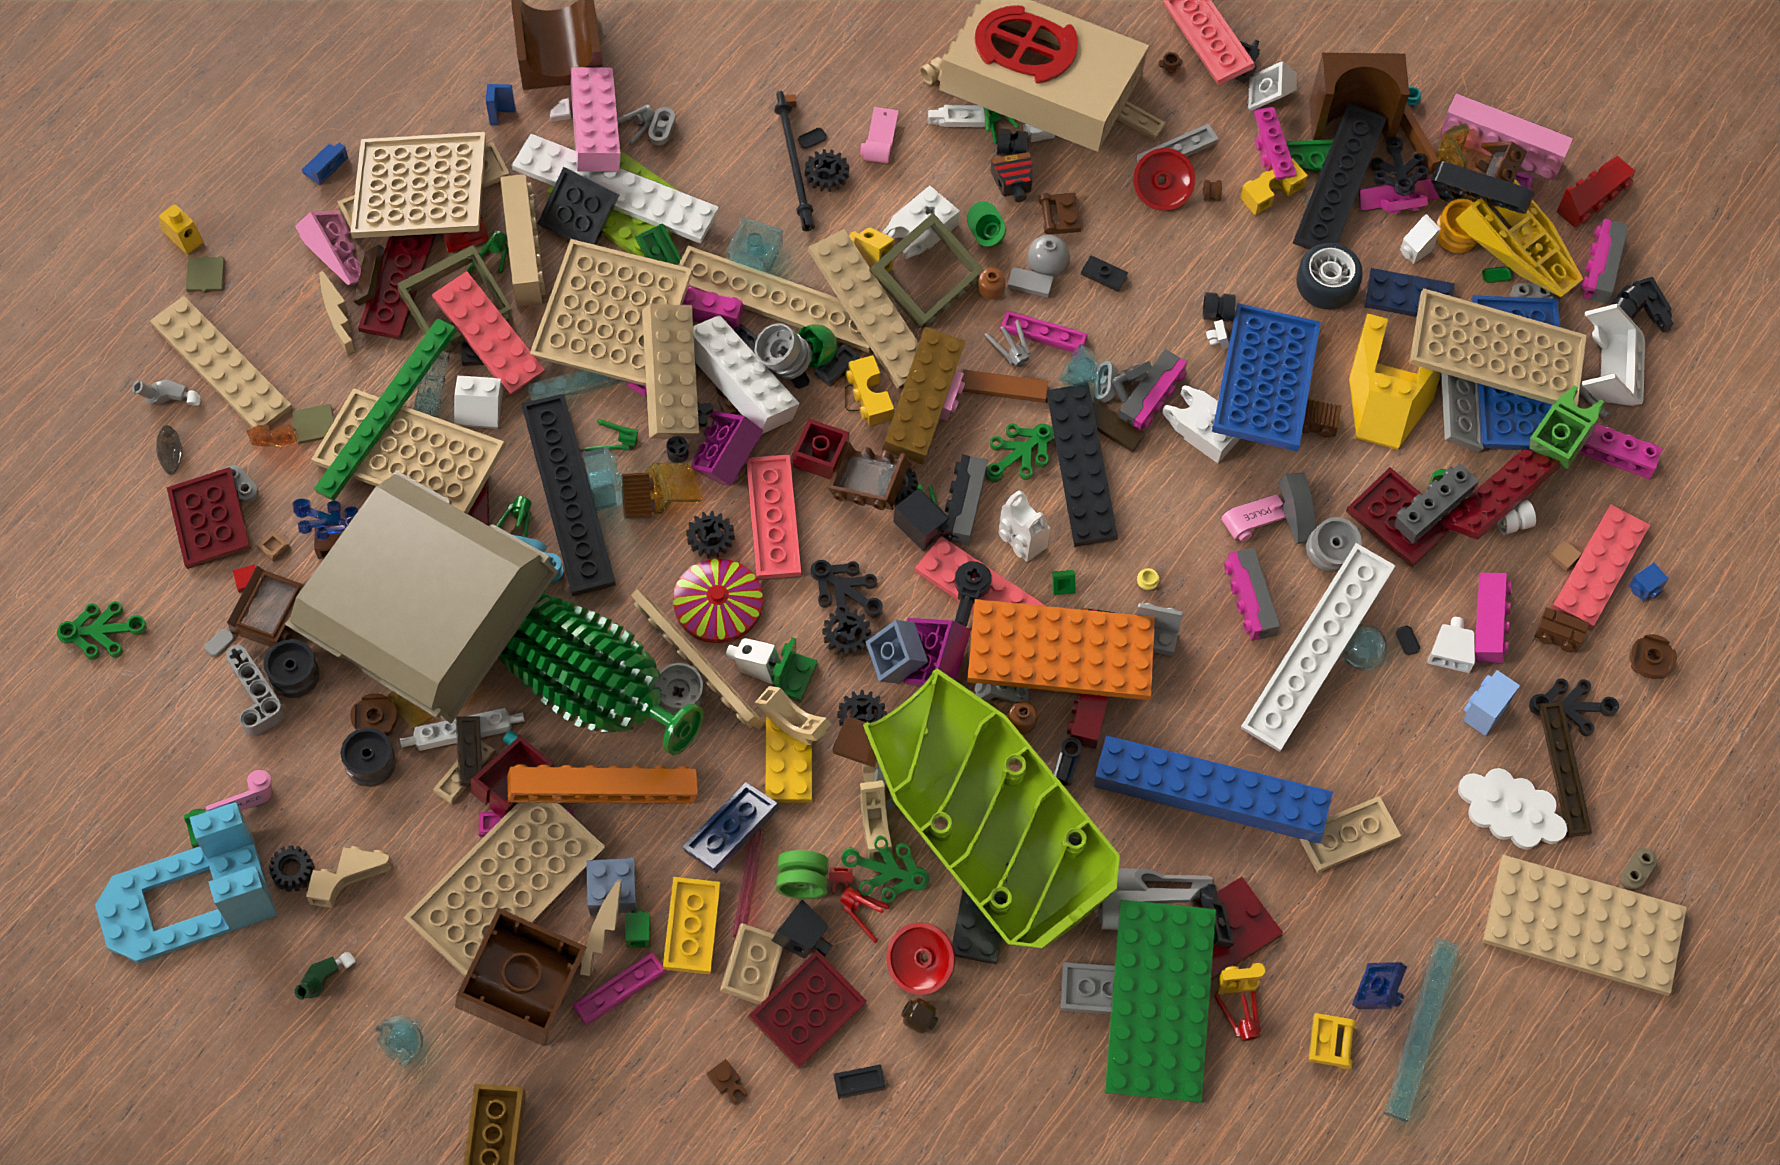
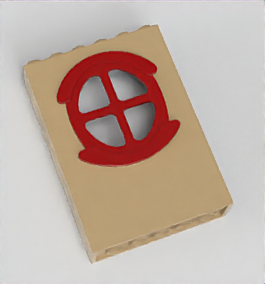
[938,0,1149,152]

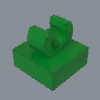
[1052,570,1075,595]

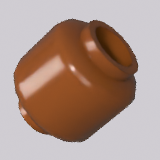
[978,268,1006,300]
[1007,701,1038,734]

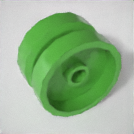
[776,850,829,899]

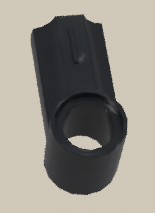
[1053,737,1082,786]

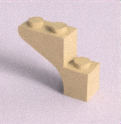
[306,846,392,908]

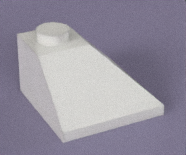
[1248,61,1297,111]

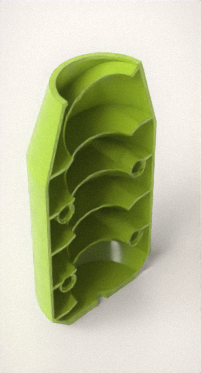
[863,668,1120,949]

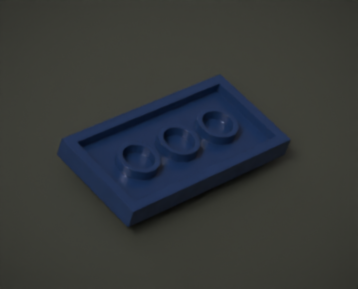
[1364,268,1455,317]
[682,782,780,873]

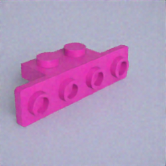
[1254,107,1296,180]
[1359,178,1439,214]

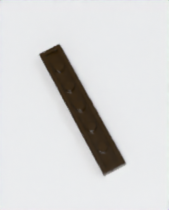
[1538,701,1592,838]

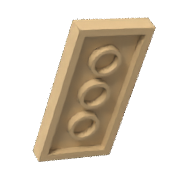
[1299,796,1401,873]

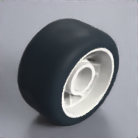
[1296,243,1363,310]

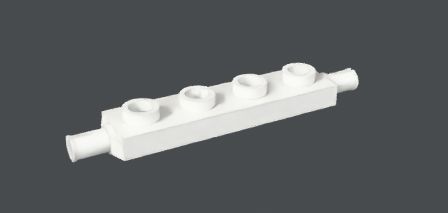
[400,708,525,751]

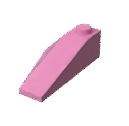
[295,210,361,285]

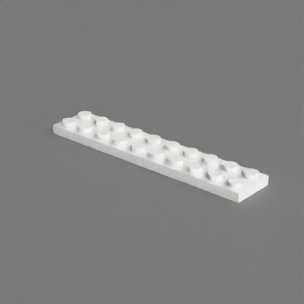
[512,134,719,244]
[1241,543,1395,752]

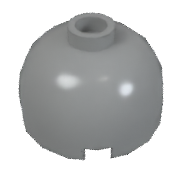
[1027,235,1069,277]

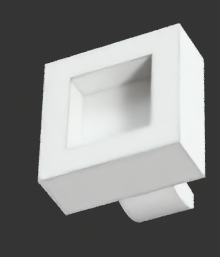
[1206,320,1230,350]

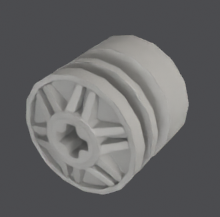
[754,323,812,379]
[655,663,703,715]

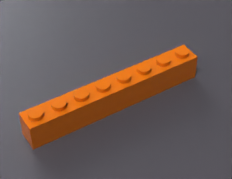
[507,765,698,803]

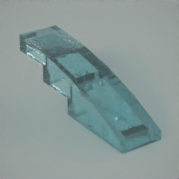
[413,352,450,418]

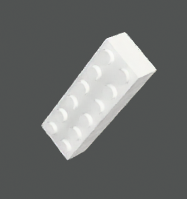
[693,315,799,434]

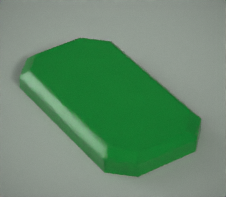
[1481,266,1511,283]

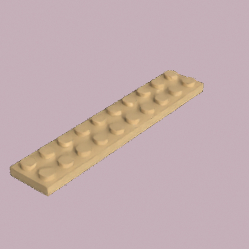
[678,246,871,353]

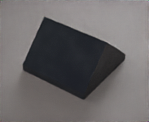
[893,489,950,551]

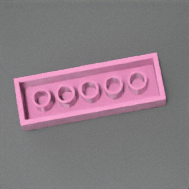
[571,67,620,172]
[1439,94,1573,181]

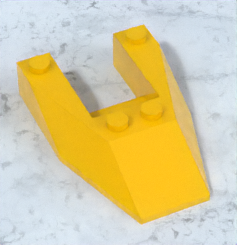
[1455,179,1583,297]
[1349,313,1441,450]

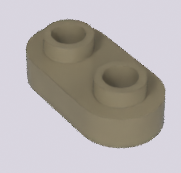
[1620,848,1657,891]

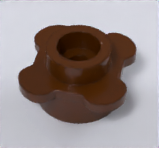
[1159,52,1183,73]

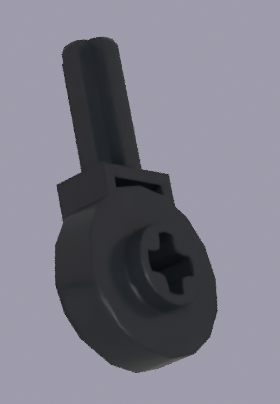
[954,561,992,627]

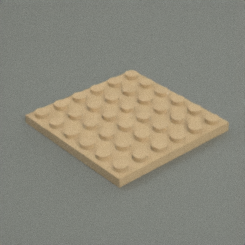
[351,132,486,238]
[530,239,693,386]

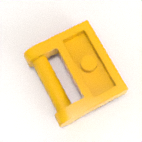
[1216,963,1265,994]
[1308,1013,1356,1069]

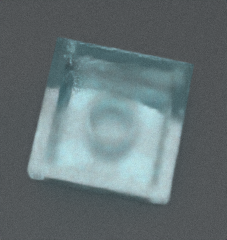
[727,217,783,274]
[582,447,623,511]

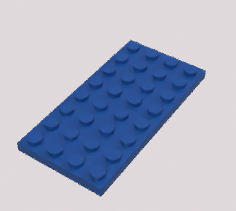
[1471,295,1564,450]
[1212,303,1321,452]

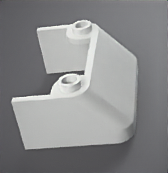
[1582,304,1645,406]

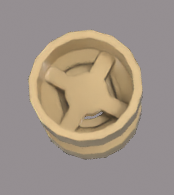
[920,57,943,85]

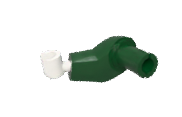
[294,952,356,1000]

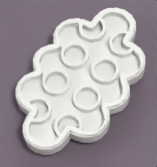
[1458,768,1567,850]

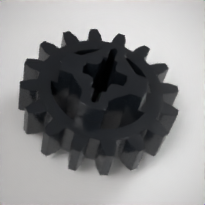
[805,149,849,192]
[686,511,735,559]
[822,607,871,657]
[837,690,887,726]

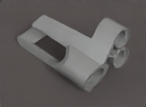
[1098,868,1214,930]

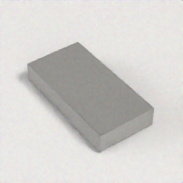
[1007,267,1053,298]

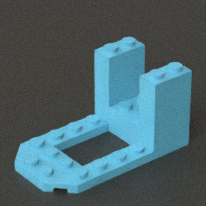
[95,802,277,964]

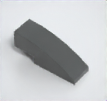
[1278,472,1316,544]

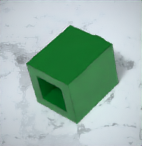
[625,910,651,948]

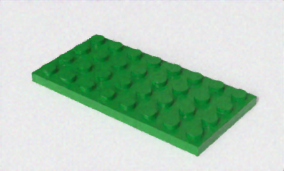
[1104,899,1216,1103]

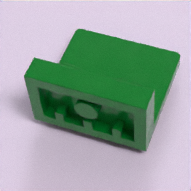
[773,637,818,703]

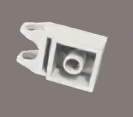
[882,186,960,259]
[1162,385,1240,463]
[999,490,1050,562]

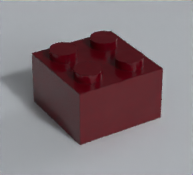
[792,419,849,480]

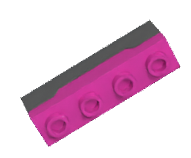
[1581,219,1629,304]
[1118,349,1187,431]
[1224,548,1280,641]

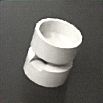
[1497,500,1536,535]

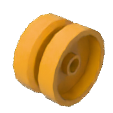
[1436,199,1478,254]

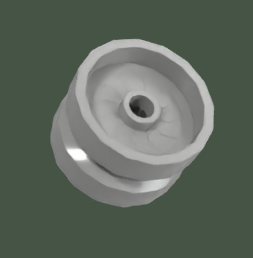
[1306,517,1362,572]

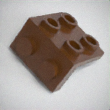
[832,714,886,768]

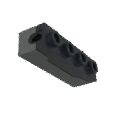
[941,454,988,546]

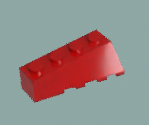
[1557,155,1636,228]

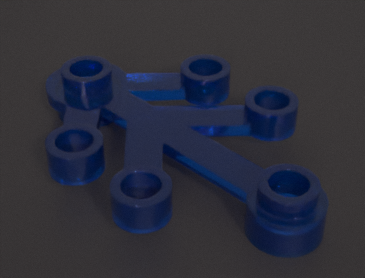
[292,498,358,540]

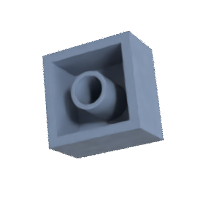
[866,620,928,684]
[587,858,637,915]

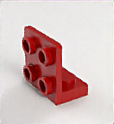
[443,215,489,253]

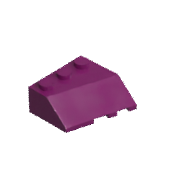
[690,411,763,486]
[904,618,971,688]

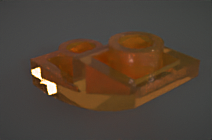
[247,424,298,447]

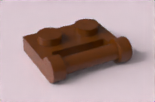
[1038,193,1082,235]

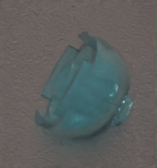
[1059,344,1099,387]
[1341,624,1387,670]
[375,1015,423,1065]

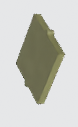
[186,256,224,293]
[292,404,335,444]

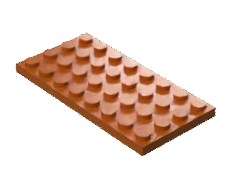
[967,599,1155,700]

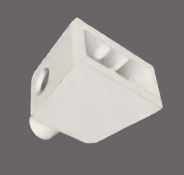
[1427,617,1475,673]
[726,638,781,684]

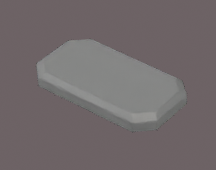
[205,629,235,657]

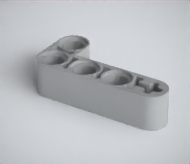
[226,645,285,737]

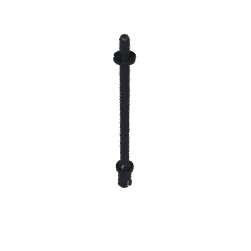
[774,91,815,231]

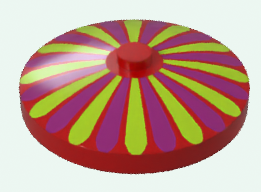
[673,559,763,643]

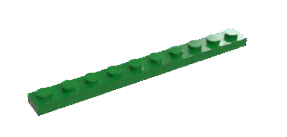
[314,318,457,501]

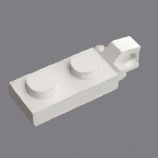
[928,105,985,127]

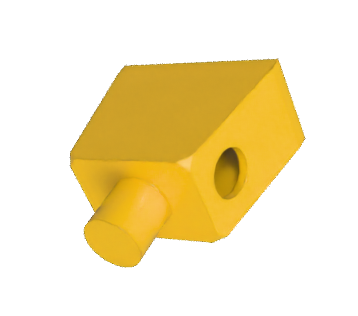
[158,204,204,255]
[849,228,894,272]

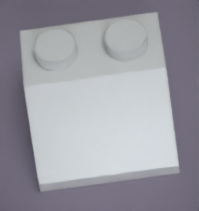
[454,376,504,429]

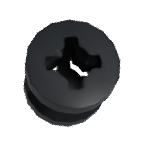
[666,436,689,464]

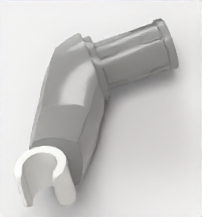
[132,380,201,406]

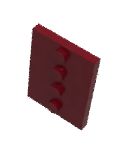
[166,467,251,569]
[1346,467,1451,568]
[1193,876,1283,981]
[748,950,867,1069]

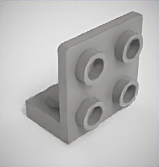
[1136,603,1183,656]

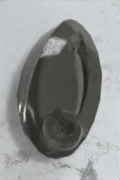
[156,425,182,475]

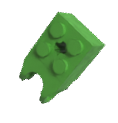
[1530,385,1605,469]

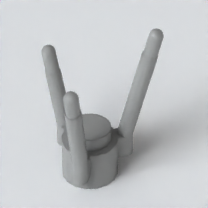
[617,104,654,145]
[984,320,1031,367]

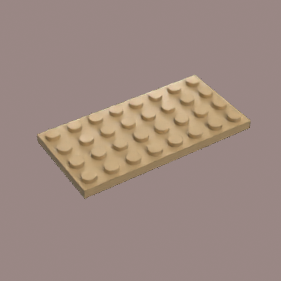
[1409,289,1586,406]
[311,388,506,514]
[404,802,605,977]
[1482,855,1687,996]

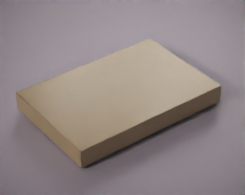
[720,923,783,1005]

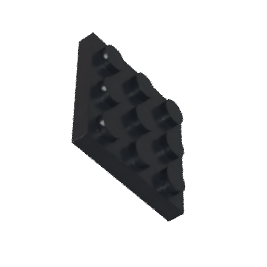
[537,167,620,245]

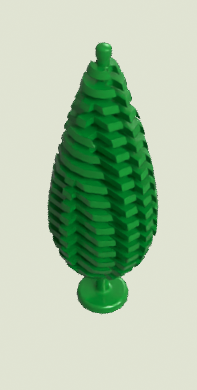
[498,593,704,756]

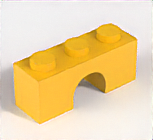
[1240,158,1308,215]
[846,355,894,426]

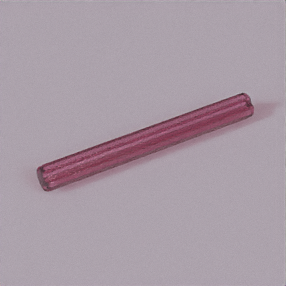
[732,828,765,939]

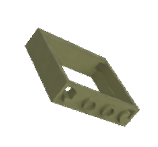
[869,213,984,328]
[398,245,512,354]

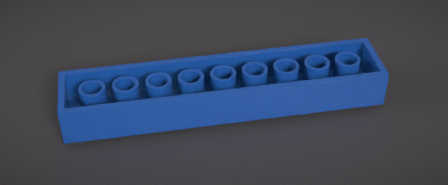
[1094,735,1333,844]

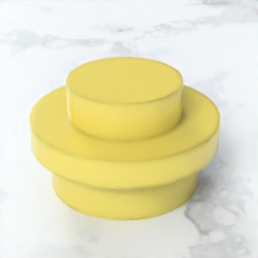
[1137,568,1159,590]

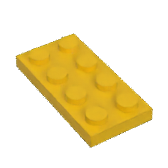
[765,714,812,803]
[663,877,720,975]

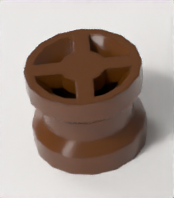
[1203,180,1222,201]

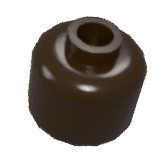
[901,998,938,1034]

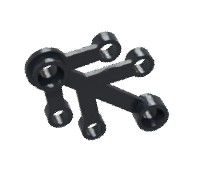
[1371,137,1428,196]
[810,560,883,618]
[1529,678,1619,737]

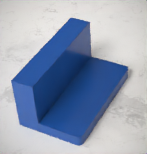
[486,84,516,125]
[302,142,348,185]

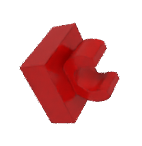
[829,867,853,891]

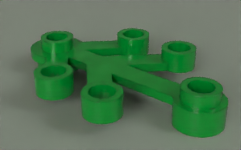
[986,423,1054,483]
[57,601,147,660]
[841,836,929,902]

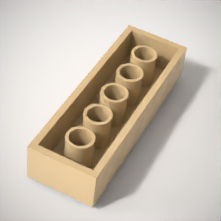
[500,174,546,307]
[642,304,699,439]

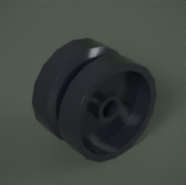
[264,639,319,698]
[340,727,396,787]

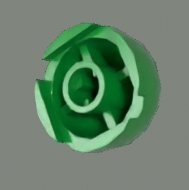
[798,324,837,368]

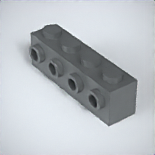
[1394,463,1479,544]

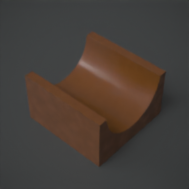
[511,0,603,90]
[1309,52,1410,142]
[455,908,587,1046]

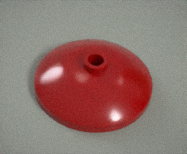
[1133,148,1195,211]
[886,922,955,995]

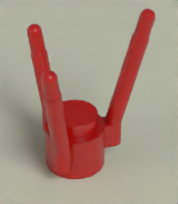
[840,886,889,943]
[1214,991,1261,1042]

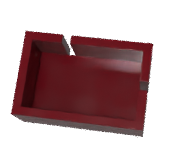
[471,735,554,818]

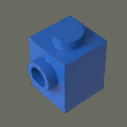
[1629,563,1669,602]

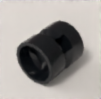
[997,128,1028,156]
[1609,286,1647,320]
[1202,292,1236,322]

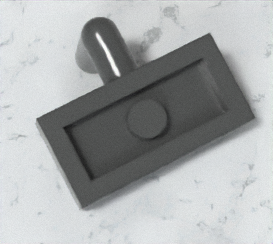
[1112,361,1153,403]

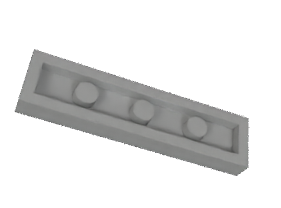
[1137,124,1219,162]

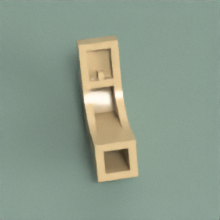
[754,686,831,745]
[860,780,893,864]

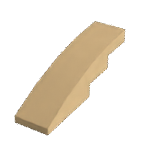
[319,271,355,355]
[580,880,622,976]

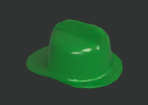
[967,201,1006,247]

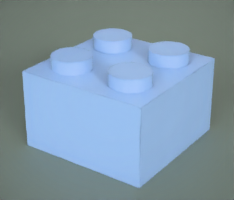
[1463,670,1520,736]

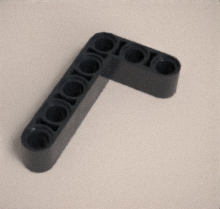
[1431,161,1535,214]

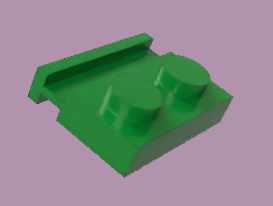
[634,223,681,265]

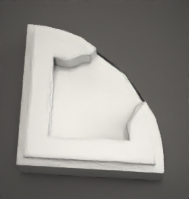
[550,98,571,122]

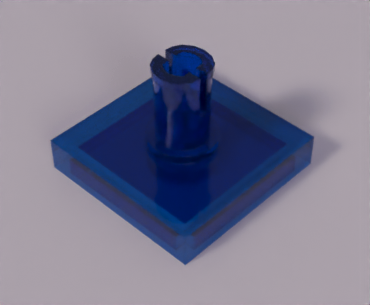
[1352,962,1407,1009]

